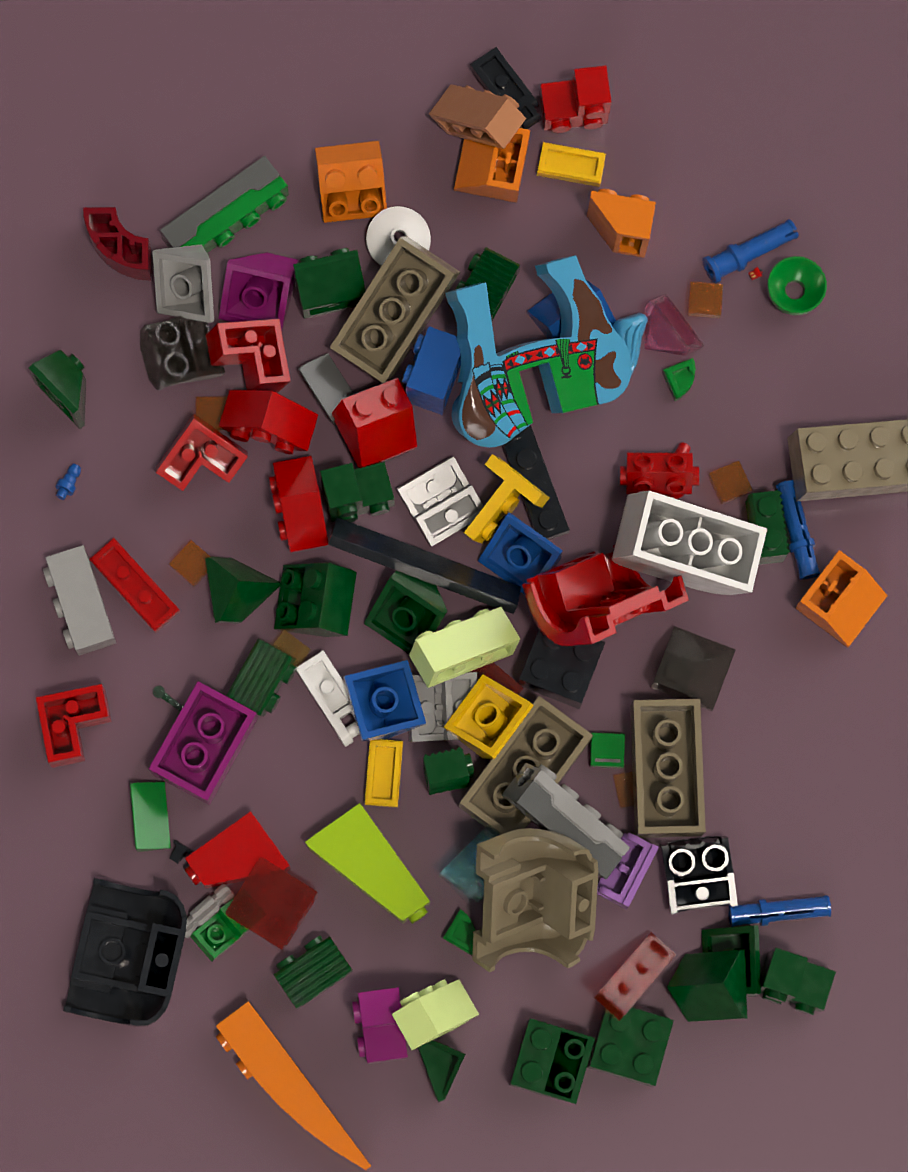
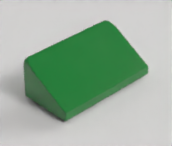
[130,782,171,852]

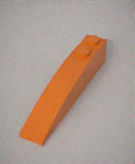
[215,1001,371,1170]

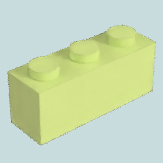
[409,607,520,688]
[392,979,479,1050]

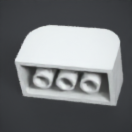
[612,490,767,595]

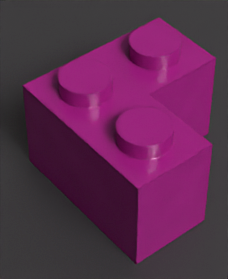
[352,987,408,1064]

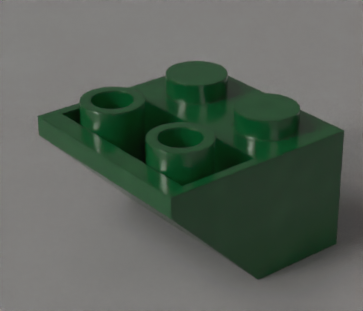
[293,248,366,319]
[274,563,357,637]
[509,1018,595,1104]

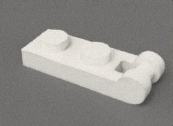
[296,651,360,747]

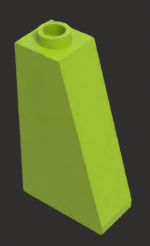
[305,803,430,924]

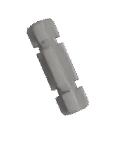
[185,884,235,938]

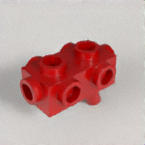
[620,442,699,499]

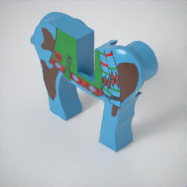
[445,255,648,447]

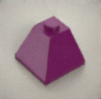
[218,252,298,331]

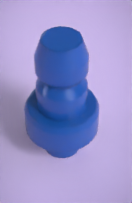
[55,464,81,500]

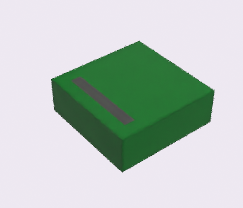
[590,733,625,768]

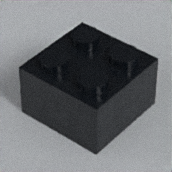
[518,629,605,709]

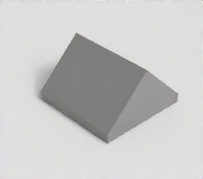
[152,244,214,323]

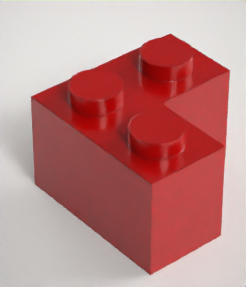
[539,65,612,133]
[206,319,291,393]
[219,390,319,455]
[156,414,248,491]
[269,456,328,552]
[36,684,112,768]

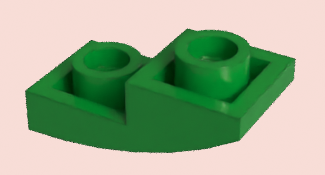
[190,889,266,962]

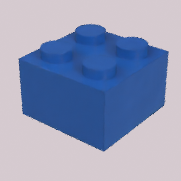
[402,326,461,415]

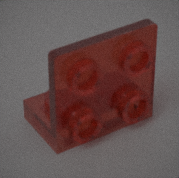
[226,858,319,952]

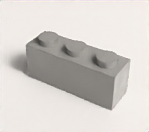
[43,545,116,656]

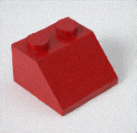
[332,378,417,468]

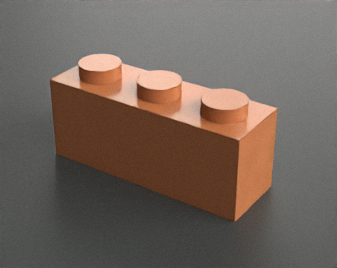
[429,84,526,149]

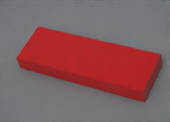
[89,538,180,633]

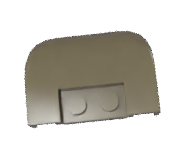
[472,828,598,972]

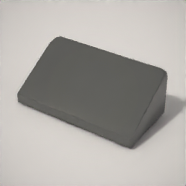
[298,353,354,425]

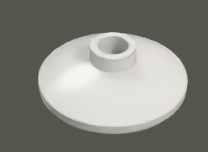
[366,206,431,266]

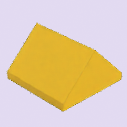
[444,674,534,759]

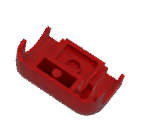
[522,545,689,646]

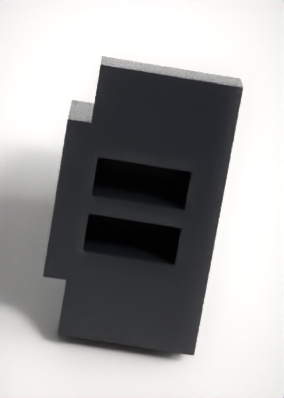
[169,840,193,864]

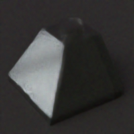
[651,626,736,711]

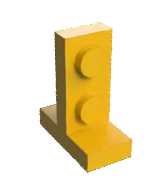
[464,454,550,544]

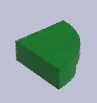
[662,358,696,401]
[443,909,476,956]

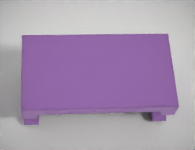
[597,833,659,910]

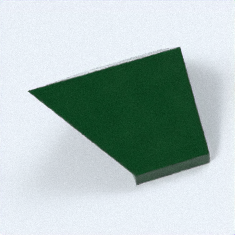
[205,557,281,624]
[418,1040,466,1103]

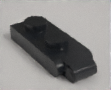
[470,47,542,129]

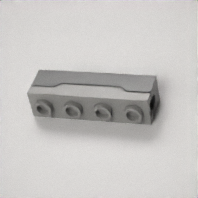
[502,763,630,879]

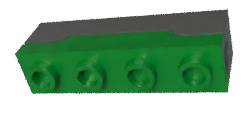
[160,156,289,256]

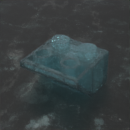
[439,825,499,904]

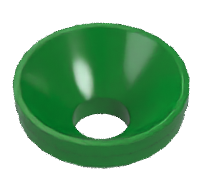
[767,256,827,315]

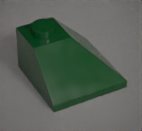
[28,350,86,429]
[364,570,448,654]

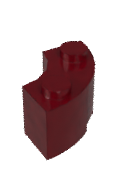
[83,207,151,281]

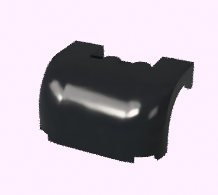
[63,878,187,1027]

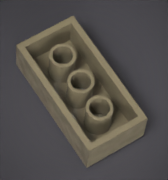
[330,236,461,383]
[787,419,908,502]
[459,696,593,836]
[630,699,706,838]

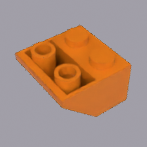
[454,128,531,203]
[315,141,387,223]
[587,189,656,258]
[795,550,888,648]

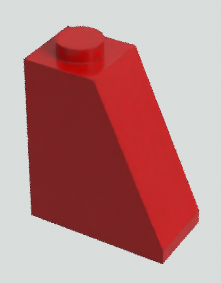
[184,811,291,889]

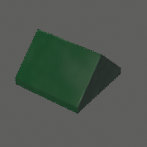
[702,925,761,997]
[667,950,748,1022]

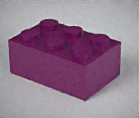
[149,681,258,805]

